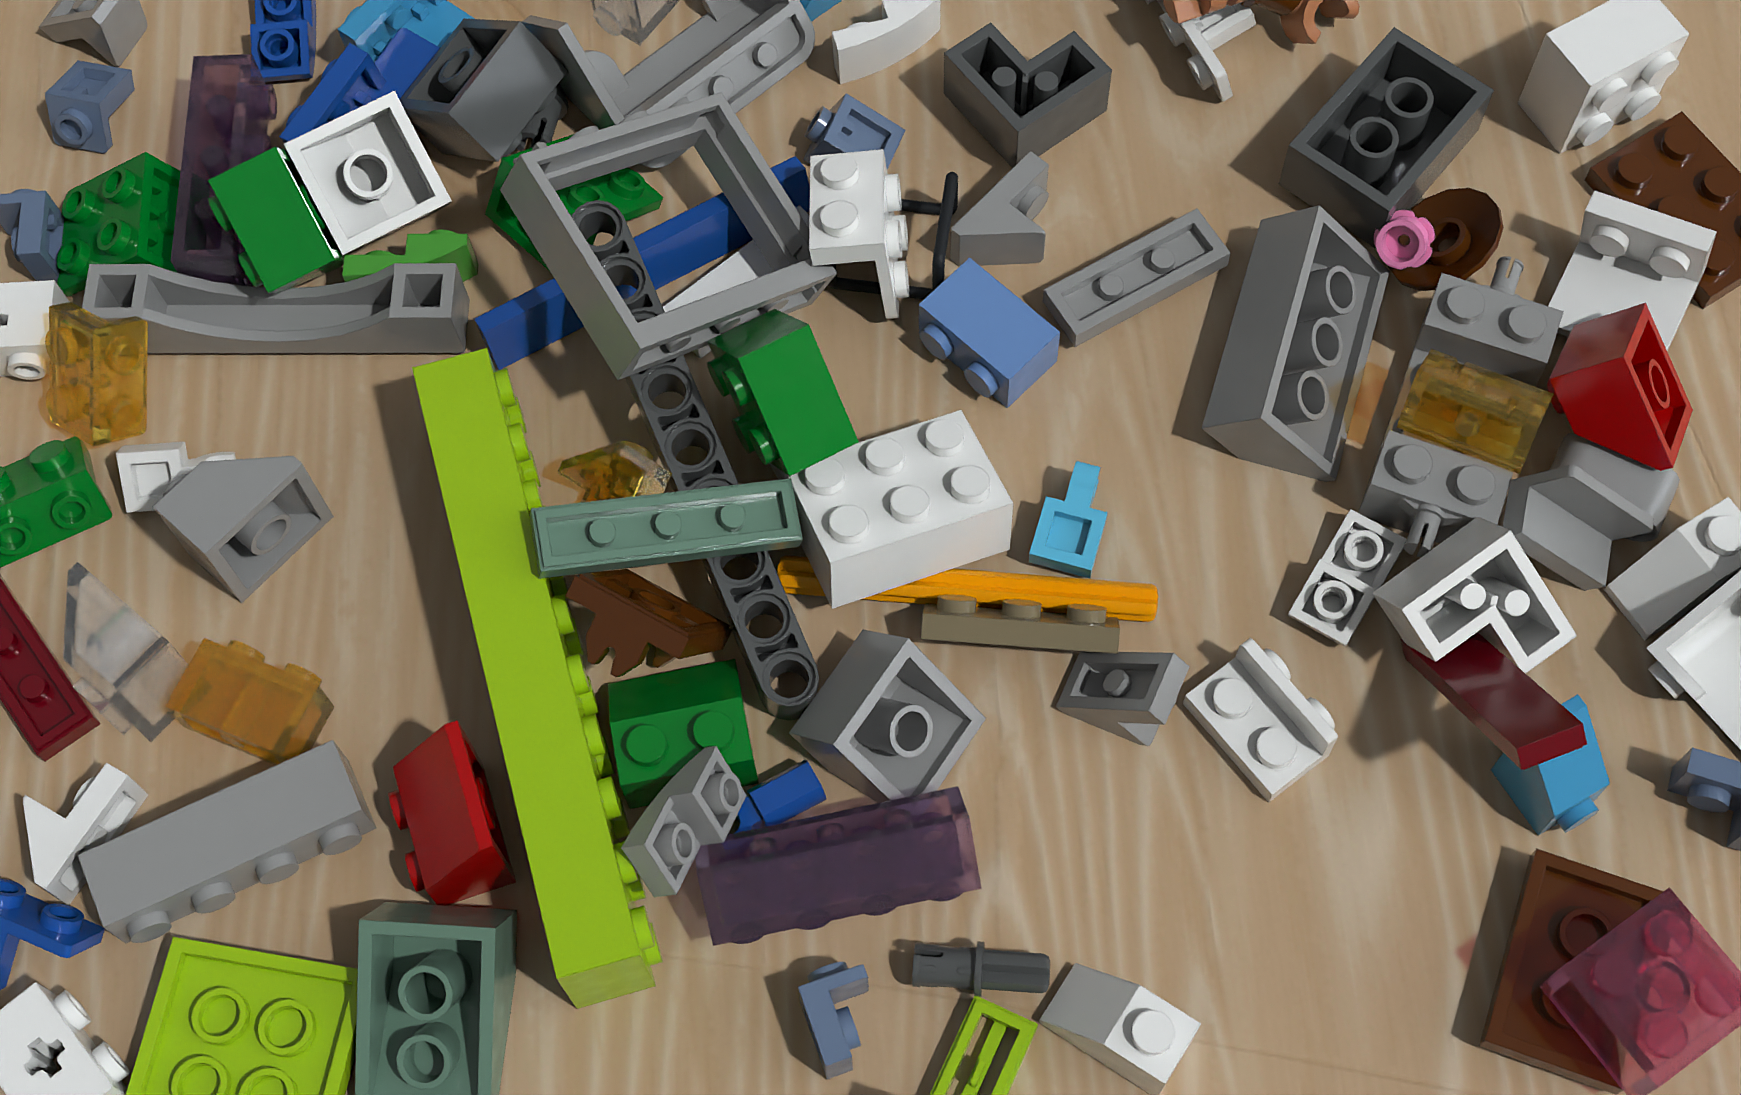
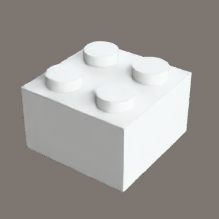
[1518,0,1689,154]

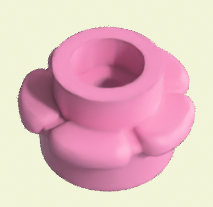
[1374,210,1435,270]

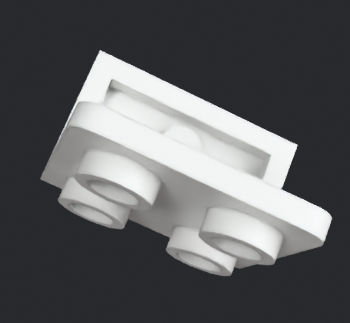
[809,149,909,319]

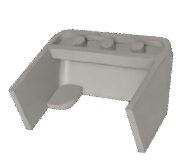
[522,0,815,168]

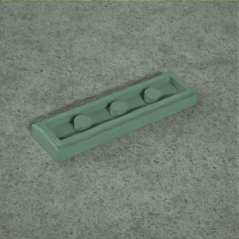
[529,478,803,579]

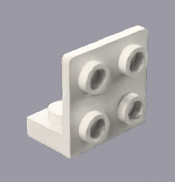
[1548,191,1717,351]

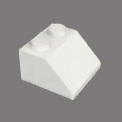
[284,91,452,256]

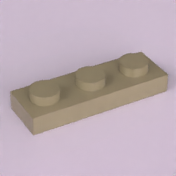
[921,594,1120,654]

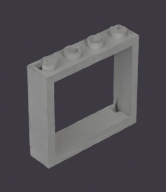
[500,92,837,380]

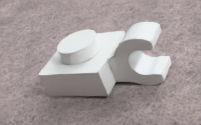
[116,442,236,513]

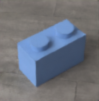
[919,258,1060,408]

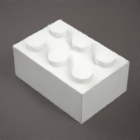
[784,410,1013,609]

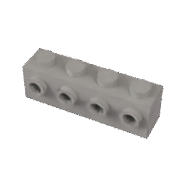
[78,740,376,944]

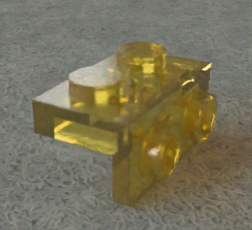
[45,302,148,446]
[557,441,672,503]

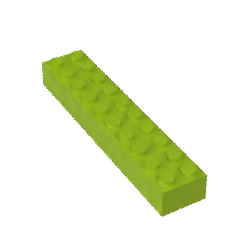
[412,348,663,1009]

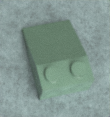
[355,902,517,1095]

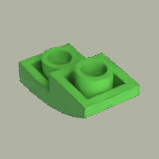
[342,229,479,282]

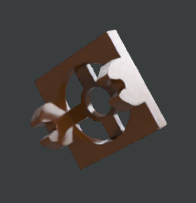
[565,569,733,677]

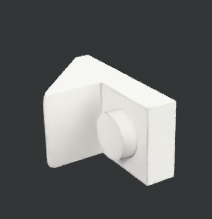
[23,763,148,905]

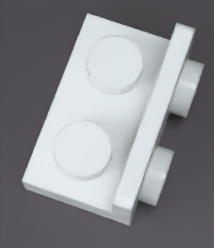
[1183,638,1338,803]

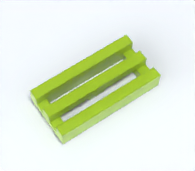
[930,996,1038,1095]

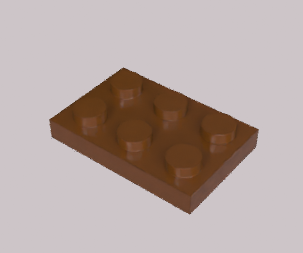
[1584,111,1741,309]
[1479,848,1672,1095]

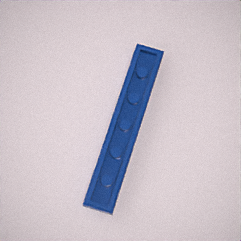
[474,156,810,370]

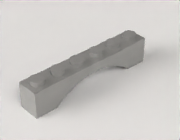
[80,263,470,353]

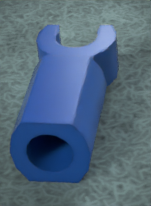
[722,759,827,854]

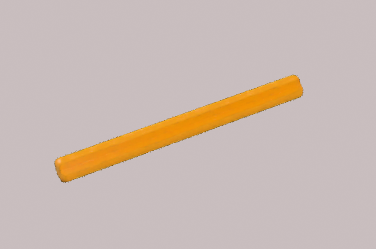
[777,555,1158,622]

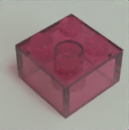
[1540,887,1741,1095]

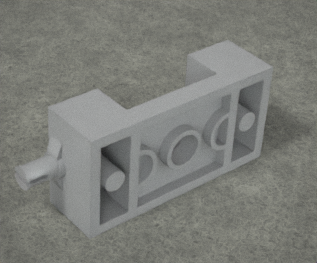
[1358,256,1564,557]

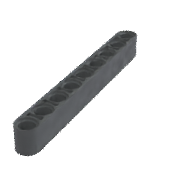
[571,200,819,721]

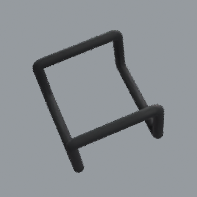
[828,172,958,299]

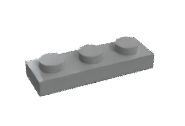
[1043,209,1231,347]

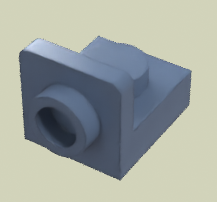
[45,60,135,153]
[803,93,905,169]
[0,189,64,283]
[1667,747,1741,851]
[798,962,869,1079]

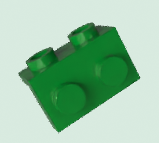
[0,434,112,568]

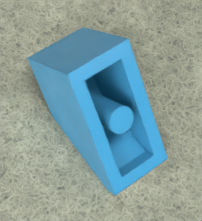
[1491,694,1610,836]

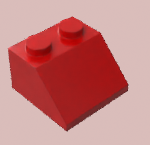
[1547,303,1693,471]
[388,720,516,906]

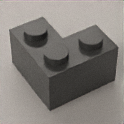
[944,22,1112,168]

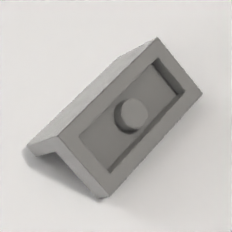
[1503,465,1654,591]

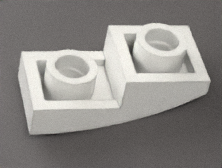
[832,0,941,84]
[1288,509,1407,647]

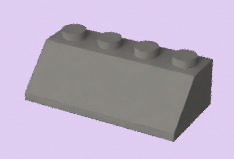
[1202,205,1390,482]

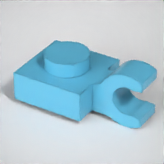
[1029,461,1108,579]

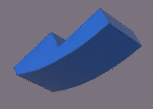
[250,0,316,83]

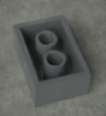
[1279,27,1494,249]

